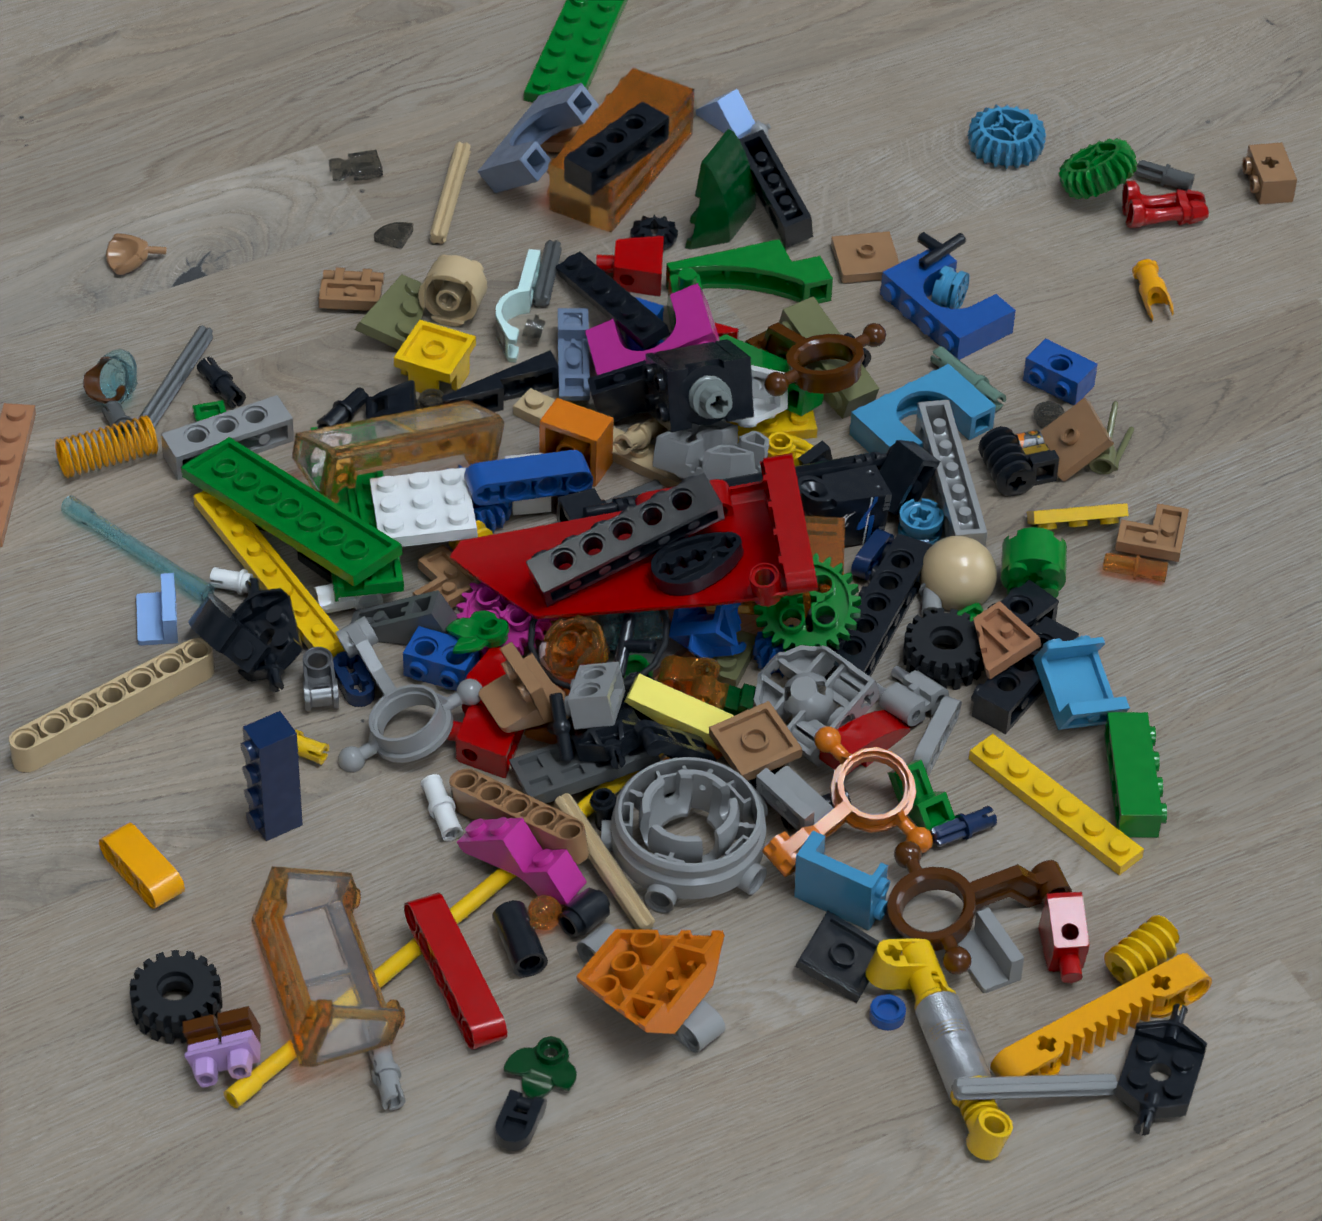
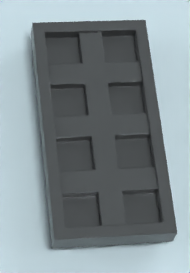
[509,715,660,804]

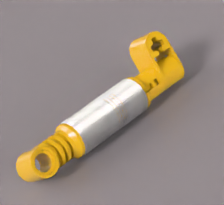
[865,938,1013,1160]

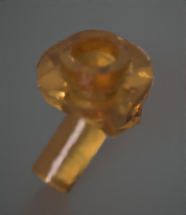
[527,895,562,930]

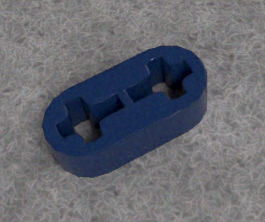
[851,528,894,581]
[333,652,375,707]

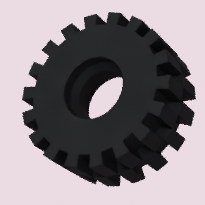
[903,608,984,690]
[129,950,223,1044]

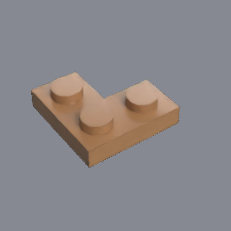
[1115,503,1189,562]
[413,545,481,608]

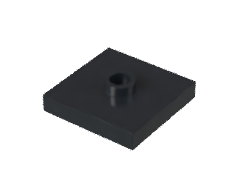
[795,911,880,1003]

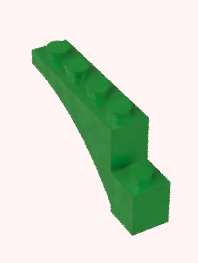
[666,239,833,304]

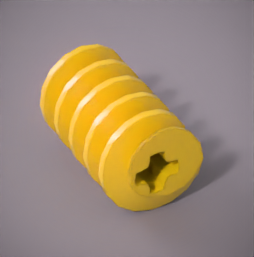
[1104,915,1180,985]

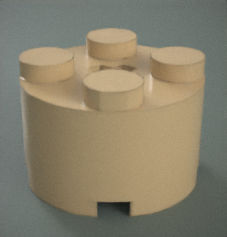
[418,255,487,326]

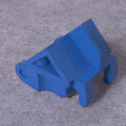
[669,603,746,661]

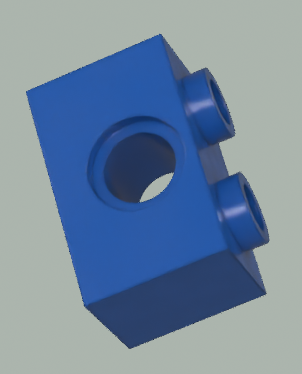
[1023,338,1098,406]

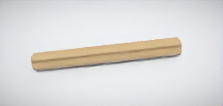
[430,142,471,244]
[554,793,655,930]

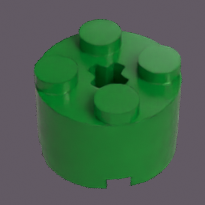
[1001,527,1067,598]

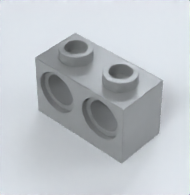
[564,661,625,729]

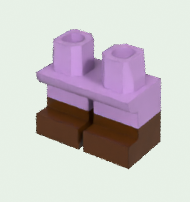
[183,1006,261,1088]

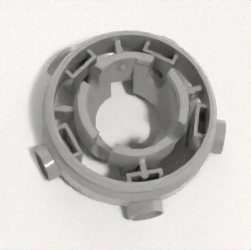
[601,757,768,913]

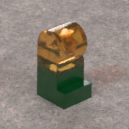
[689,675,756,716]

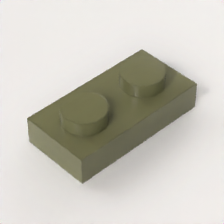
[705,630,757,687]

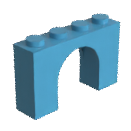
[849,364,996,454]

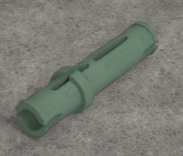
[930,346,1006,411]

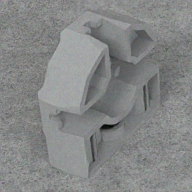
[653,421,770,480]
[754,645,879,767]

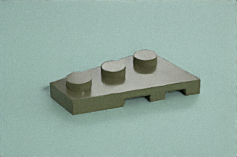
[355,274,423,349]

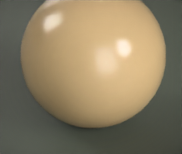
[920,536,997,611]

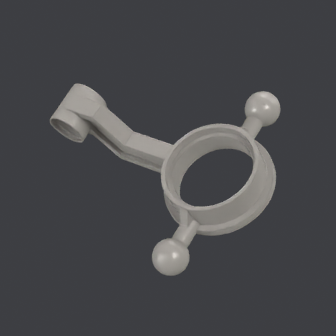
[335,616,483,772]

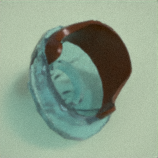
[83,349,138,406]

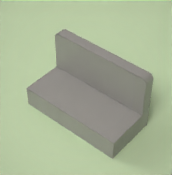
[756,766,833,831]
[958,907,1024,993]

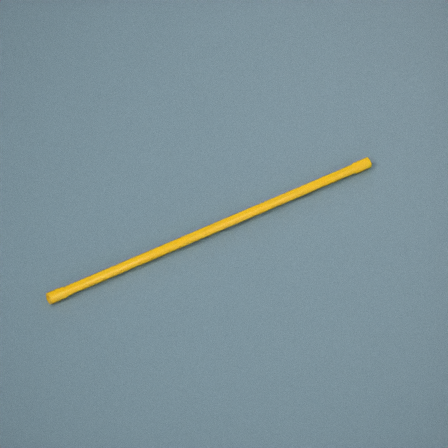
[223,732,689,1108]

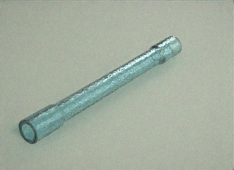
[61,495,214,602]

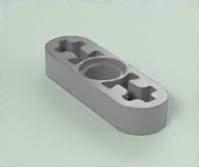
[913,695,962,775]

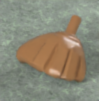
[106,233,167,275]

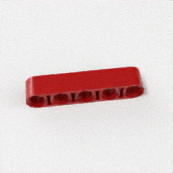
[404,892,508,1050]

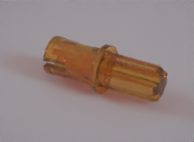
[1103,553,1169,583]

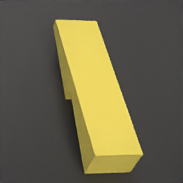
[624,673,734,752]

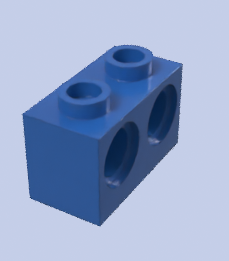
[403,626,480,691]

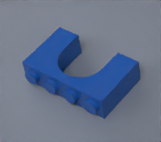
[880,249,1016,360]

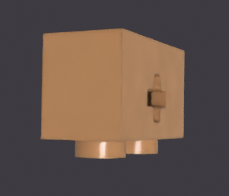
[1242,142,1297,205]

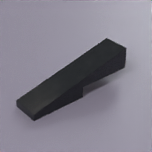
[442,350,559,424]

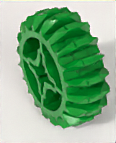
[1058,138,1138,199]

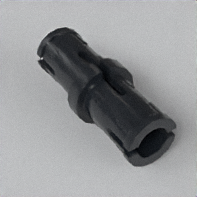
[197,356,246,408]

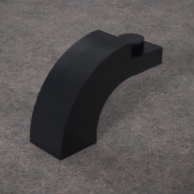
[188,593,272,675]

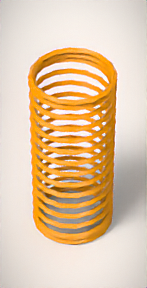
[55,415,158,478]

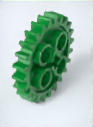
[753,553,861,652]

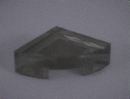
[374,222,414,249]

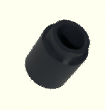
[558,888,610,938]

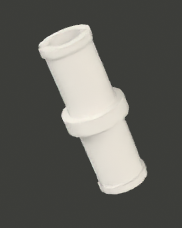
[421,774,463,841]

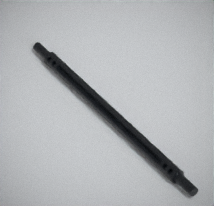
[583,451,887,518]

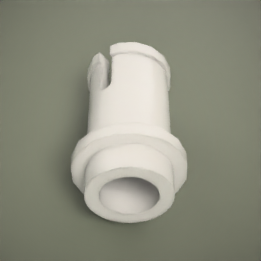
[209,567,253,595]

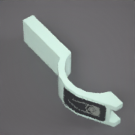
[495,249,541,363]

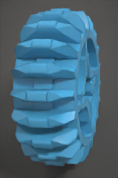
[967,104,1046,169]

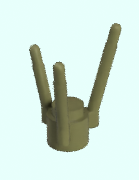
[1088,401,1134,475]

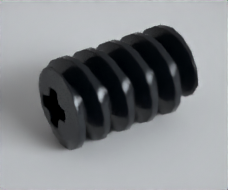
[978,426,1036,496]

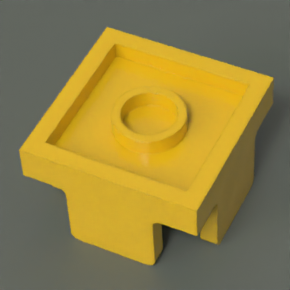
[394,320,476,397]

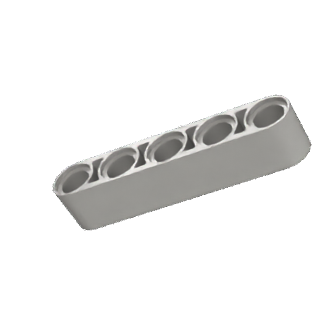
[576,923,726,1053]

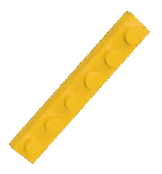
[968,734,1144,876]

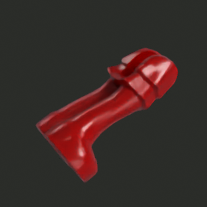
[1122,181,1209,228]

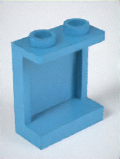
[1033,635,1130,730]
[794,831,890,931]

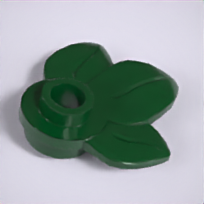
[504,1036,577,1099]

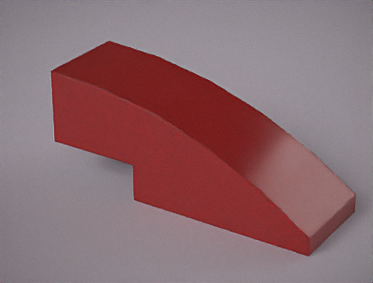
[819,710,911,776]

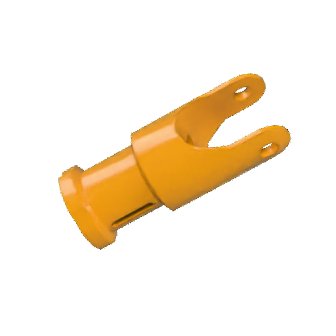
[1132,259,1174,321]

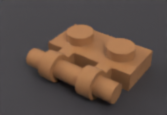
[319,267,384,311]

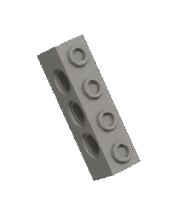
[161,395,294,480]

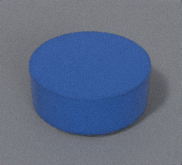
[869,994,906,1031]

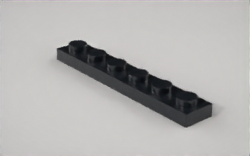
[556,251,670,349]

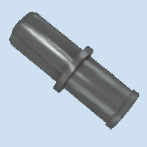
[1136,160,1195,191]

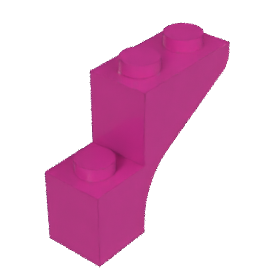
[457,817,587,905]

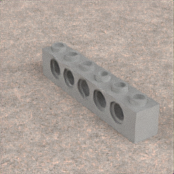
[915,400,987,547]

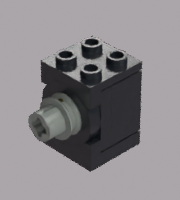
[642,339,754,432]

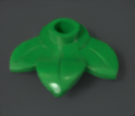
[445,611,509,654]

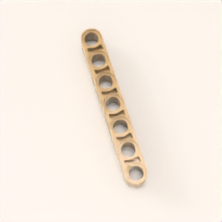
[9,638,214,773]

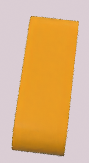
[99,822,185,909]

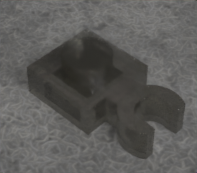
[329,149,383,181]

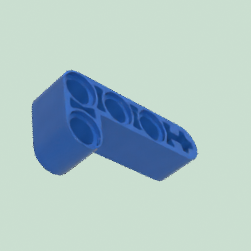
[464,450,593,505]

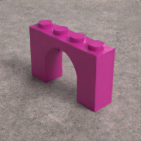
[585,283,720,375]

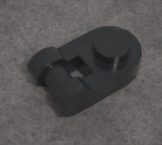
[495,1089,547,1151]

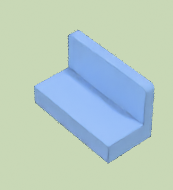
[136,573,178,646]

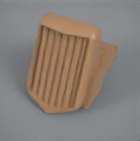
[479,641,571,733]

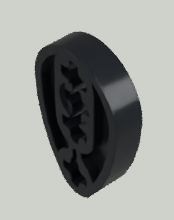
[651,532,744,596]

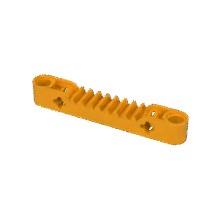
[990,953,1212,1077]

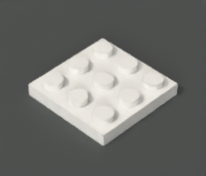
[370,467,478,547]

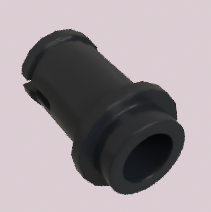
[589,788,617,831]

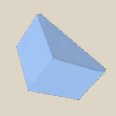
[696,89,755,139]

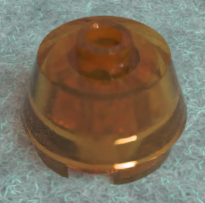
[543,615,609,679]

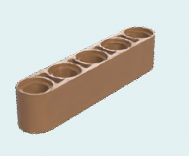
[449,769,589,865]

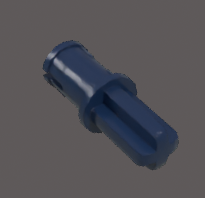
[930,806,997,847]

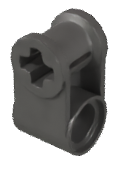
[303,647,339,711]

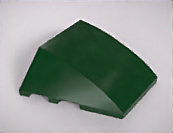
[685,129,756,250]

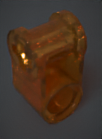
[657,655,721,702]

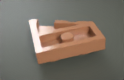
[973,601,1041,679]

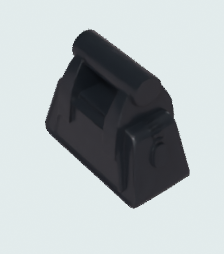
[365,380,418,440]

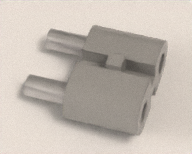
[877,666,949,726]

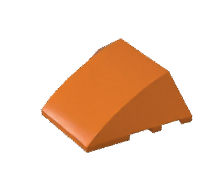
[576,929,725,1034]

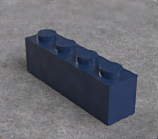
[240,711,303,841]

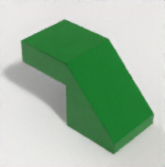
[888,760,955,831]

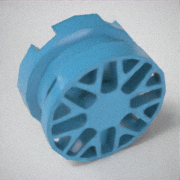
[931,266,970,309]
[898,498,944,545]

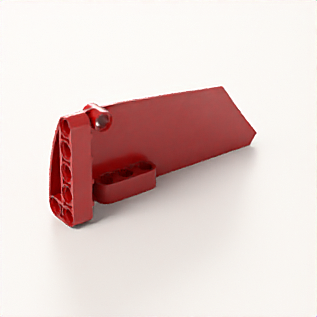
[450,453,818,619]

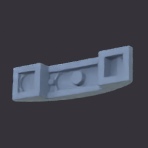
[558,308,590,400]

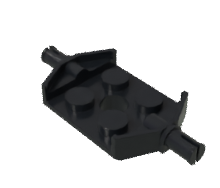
[235,578,303,692]
[567,694,643,769]
[1115,1003,1207,1136]

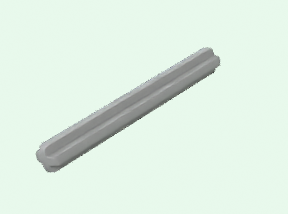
[951,1073,1117,1100]

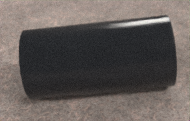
[492,900,548,977]

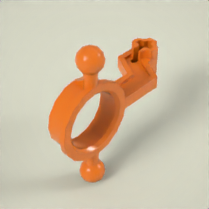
[762,726,933,878]

